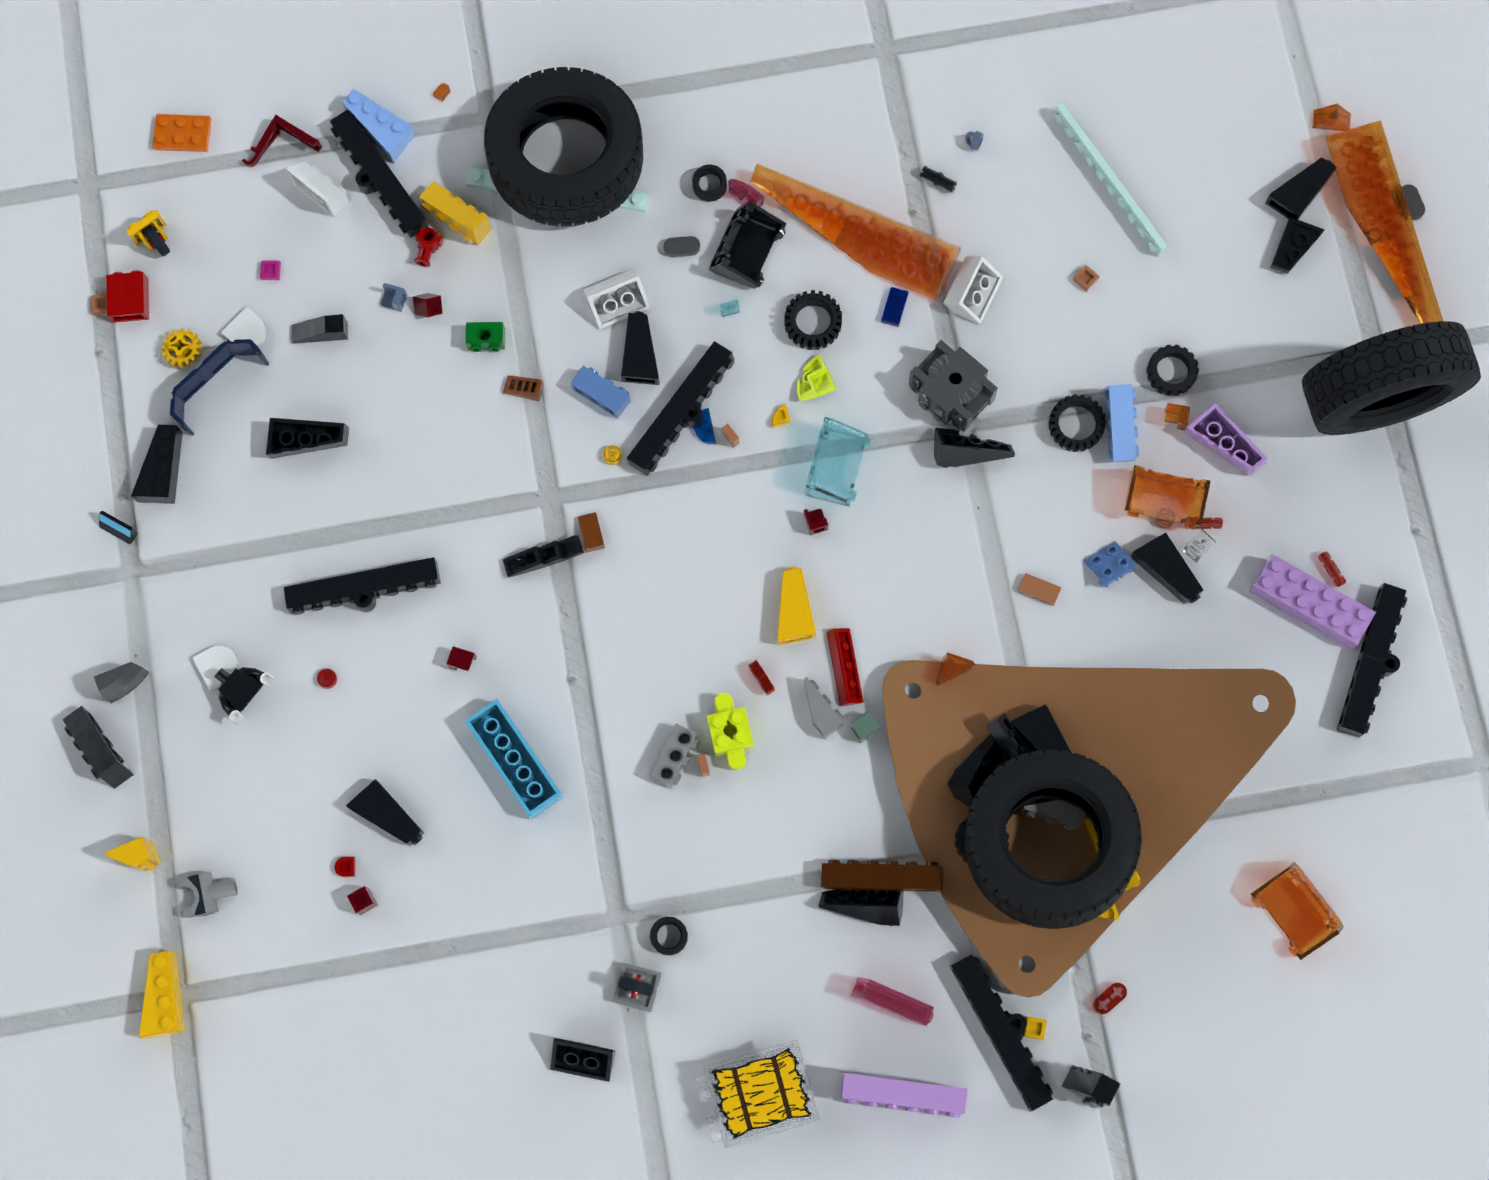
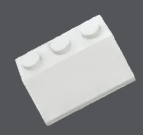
[286,162,349,217]
[943,256,1003,324]
[583,269,650,329]

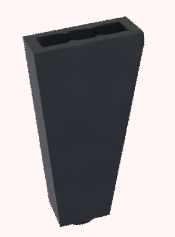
[1265,157,1337,220]
[621,311,660,385]
[1131,532,1204,604]
[1011,704,1071,752]
[346,779,424,846]

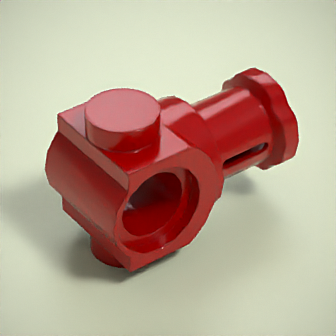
[414,227,444,267]

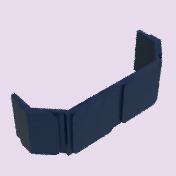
[170,339,269,436]

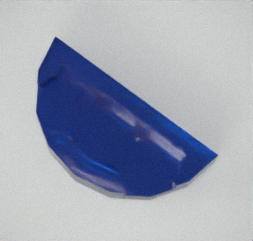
[694,408,716,445]

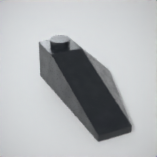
[947,733,1003,807]
[819,890,904,926]

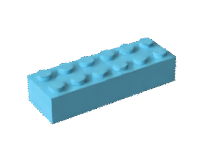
[465,699,564,820]

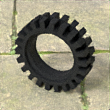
[784,290,842,350]

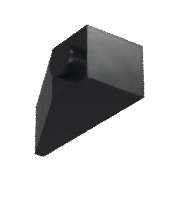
[292,314,348,344]

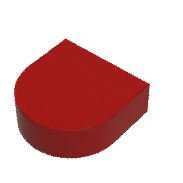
[334,856,355,877]

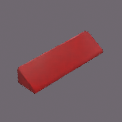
[827,628,864,706]

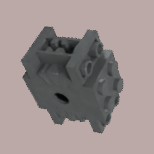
[909,340,998,432]

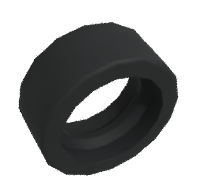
[692,164,727,202]
[650,917,688,956]

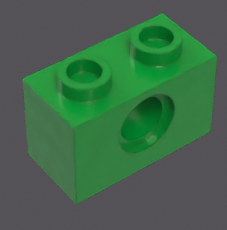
[465,322,505,352]

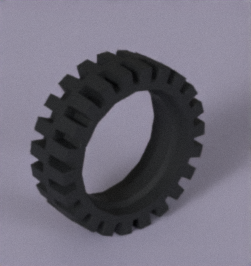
[1049,394,1106,452]

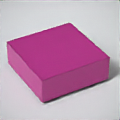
[260,260,281,280]

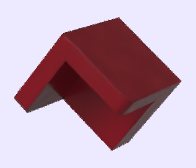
[413,293,443,317]
[803,509,829,535]
[446,646,477,671]
[347,886,378,915]

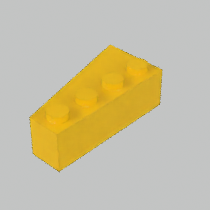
[419,181,492,246]

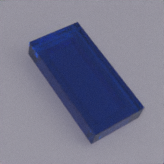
[881,287,909,327]

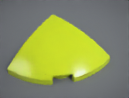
[797,354,837,401]

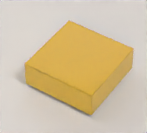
[1023,1016,1047,1040]

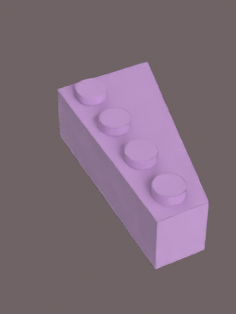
[1185,403,1268,476]

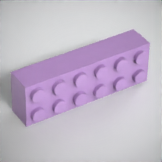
[1249,554,1376,649]
[841,1073,967,1118]

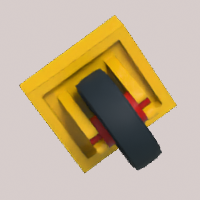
[126,209,170,257]

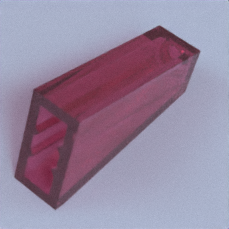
[851,977,934,1026]

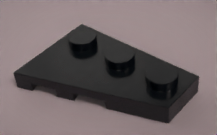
[1270,217,1325,274]

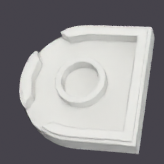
[221,307,266,347]
[193,646,239,691]

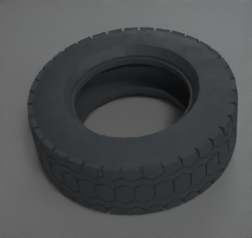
[484,67,643,227]
[1302,321,1481,435]
[965,750,1142,929]

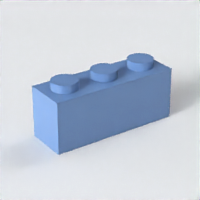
[570,366,631,419]

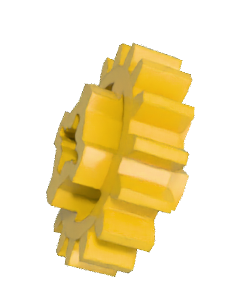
[161,328,203,369]

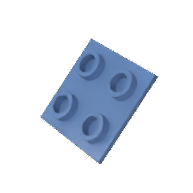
[1084,542,1137,588]

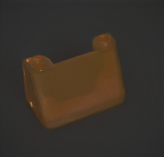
[1124,465,1211,530]
[1251,862,1344,960]

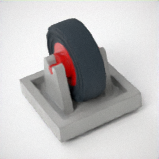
[612,963,662,1012]

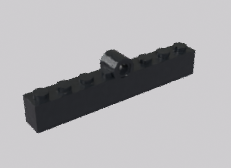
[330,109,429,238]
[626,341,734,476]
[283,557,441,615]
[1337,583,1407,738]
[950,954,1054,1112]

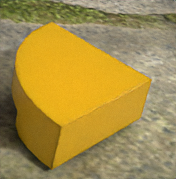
[772,404,791,428]

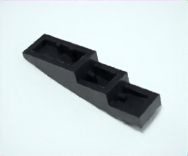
[502,535,584,578]

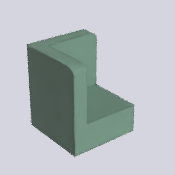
[850,711,880,743]

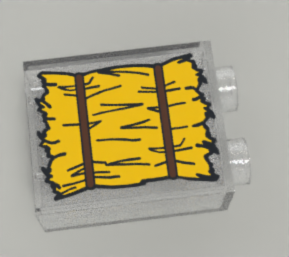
[695,1039,820,1148]

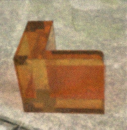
[1164,403,1190,430]

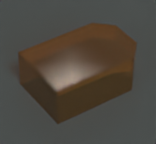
[433,83,450,102]

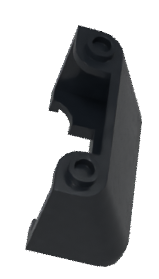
[709,201,787,289]

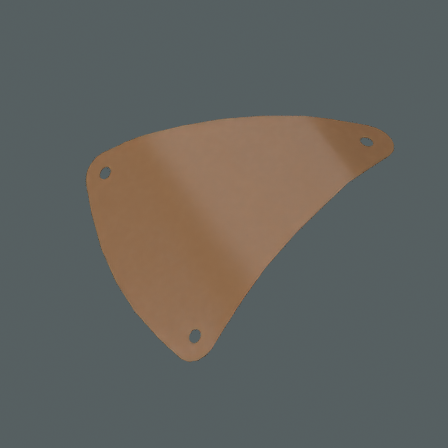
[882,660,1296,997]

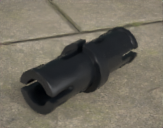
[920,166,957,193]

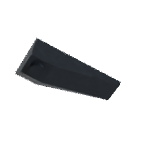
[934,427,1015,468]

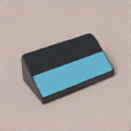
[99,511,138,544]

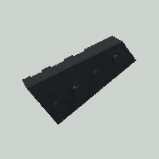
[266,418,349,459]
[131,424,183,504]
[62,706,134,789]
[1061,1065,1121,1108]

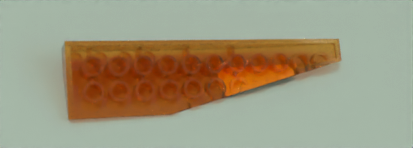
[1326,120,1443,324]

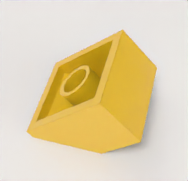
[105,837,161,872]

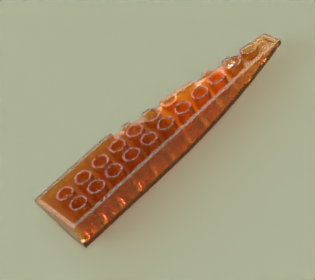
[750,164,961,300]

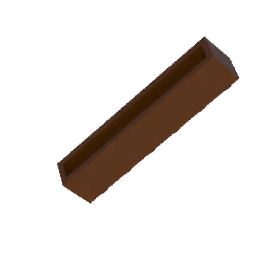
[821,860,943,892]

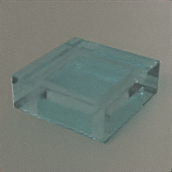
[720,299,740,317]

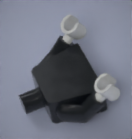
[214,667,274,725]

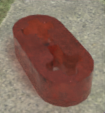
[748,660,775,696]
[1093,983,1127,1015]

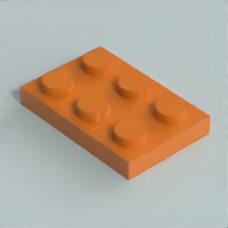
[152,114,212,152]

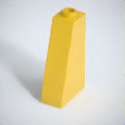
[778,566,816,646]

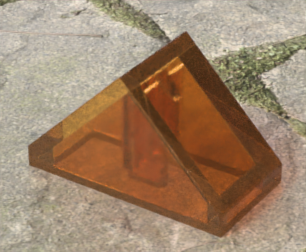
[1312,103,1351,132]
[936,652,975,686]

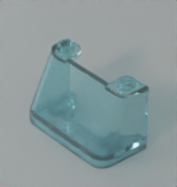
[805,417,871,507]

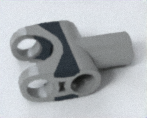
[175,872,238,918]

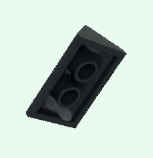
[550,1038,616,1082]

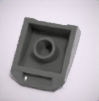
[94,662,149,703]

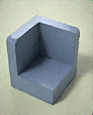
[381,283,408,312]

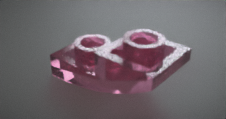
[728,179,764,207]

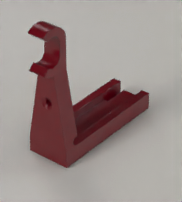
[242,115,323,167]

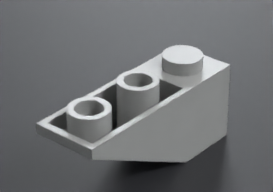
[804,677,844,739]
[1021,800,1085,831]

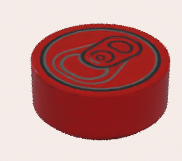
[317,669,337,689]

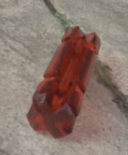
[1184,517,1223,529]
[1318,551,1346,587]

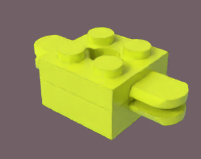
[707,693,754,770]

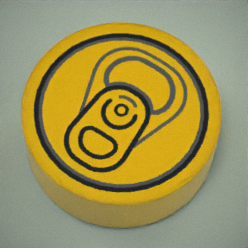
[603,445,622,465]

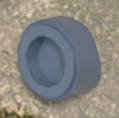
[965,131,984,150]

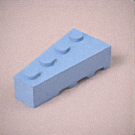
[343,88,415,163]
[1103,384,1139,463]

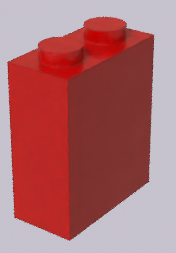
[106,270,149,323]

